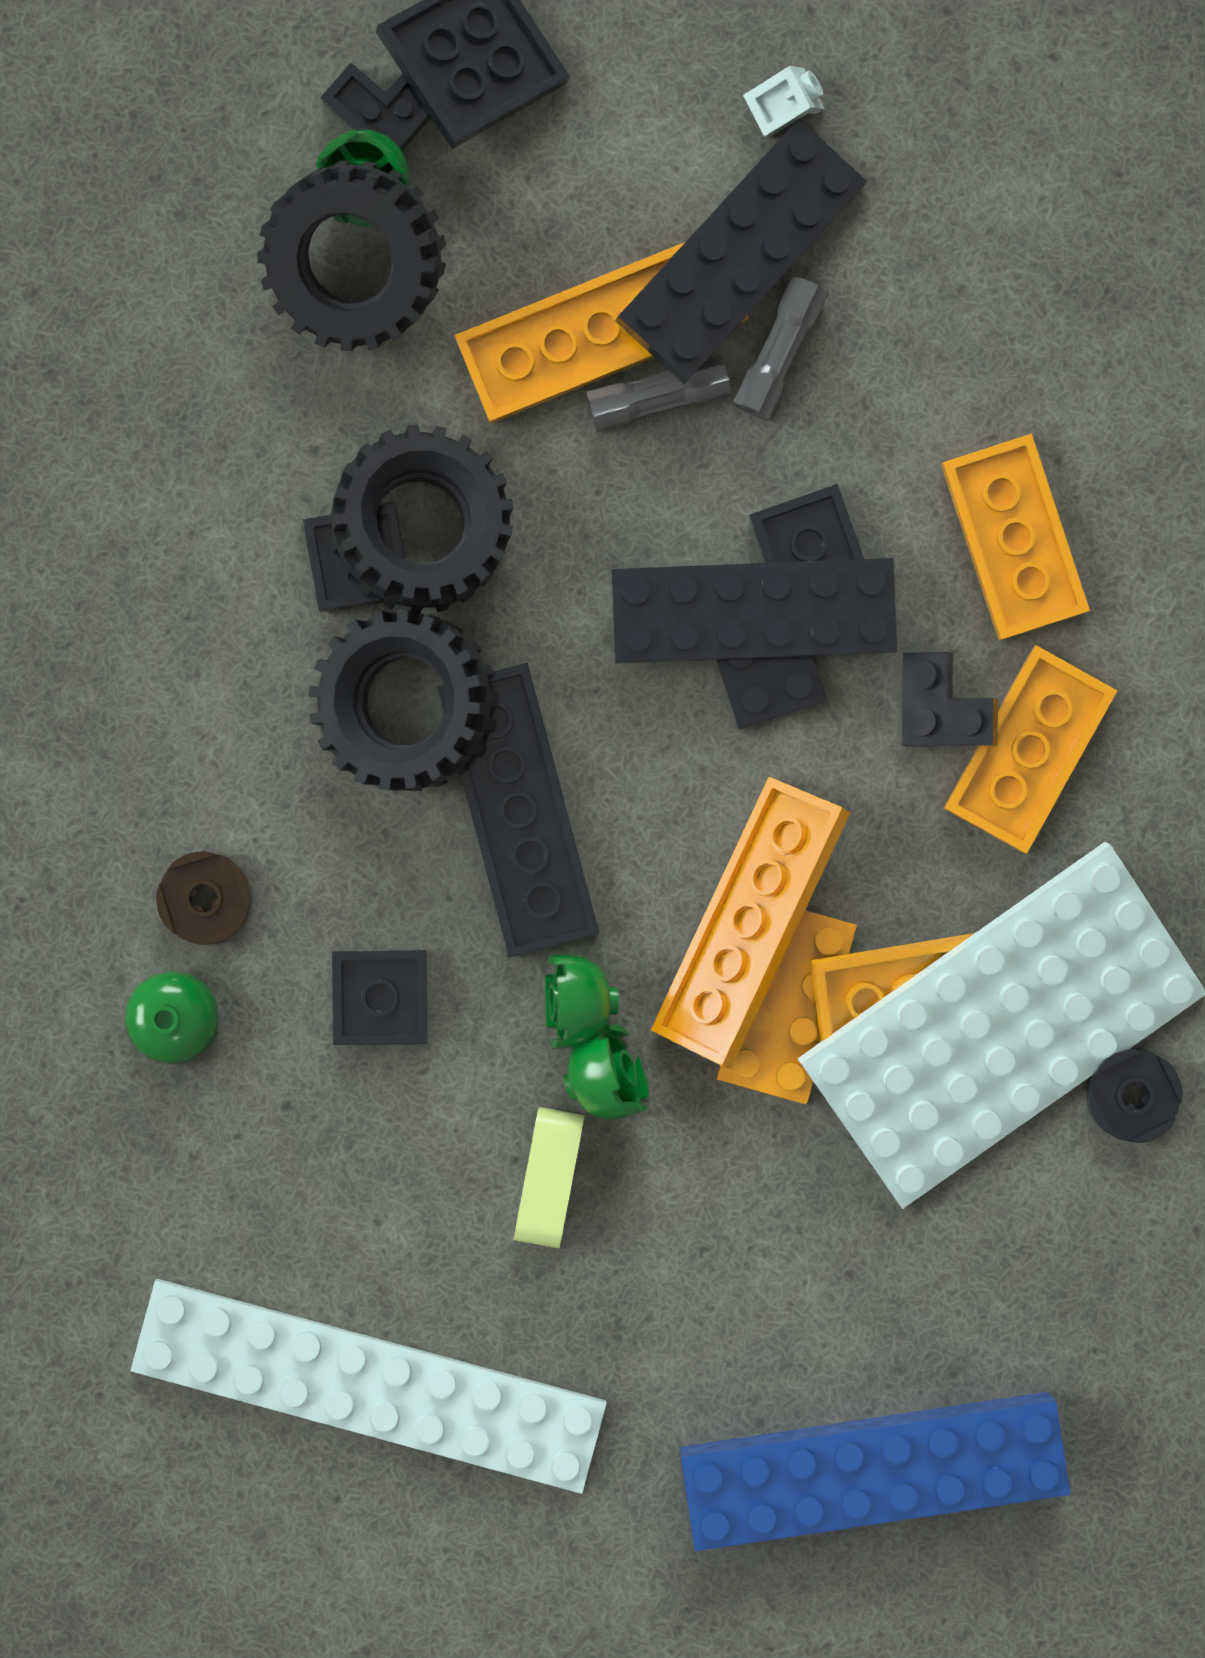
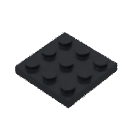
[376,0,570,149]

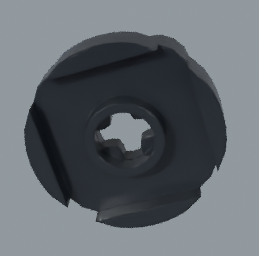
[1086,1048,1183,1143]

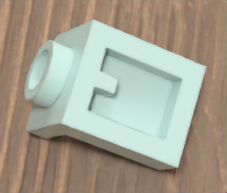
[743,66,825,137]

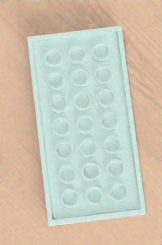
[798,842,1205,1209]

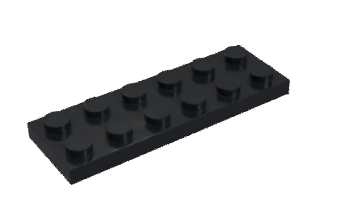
[615,119,867,384]
[612,558,897,664]
[437,663,600,958]

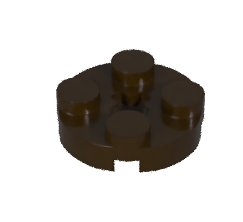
[156,851,252,945]

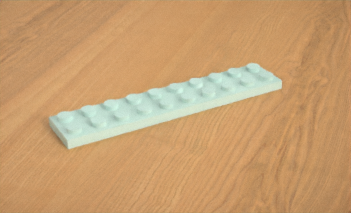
[130,1279,607,1494]

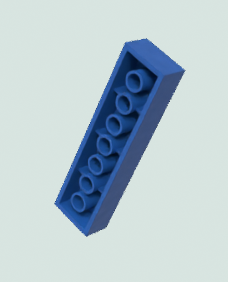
[680,1392,1070,1551]

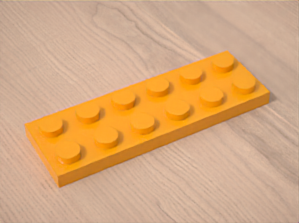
[454,242,749,424]
[651,777,851,1069]

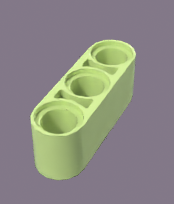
[513,1107,585,1249]

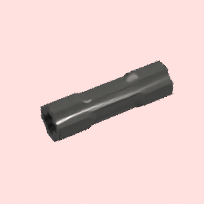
[732,276,828,421]
[586,355,731,432]

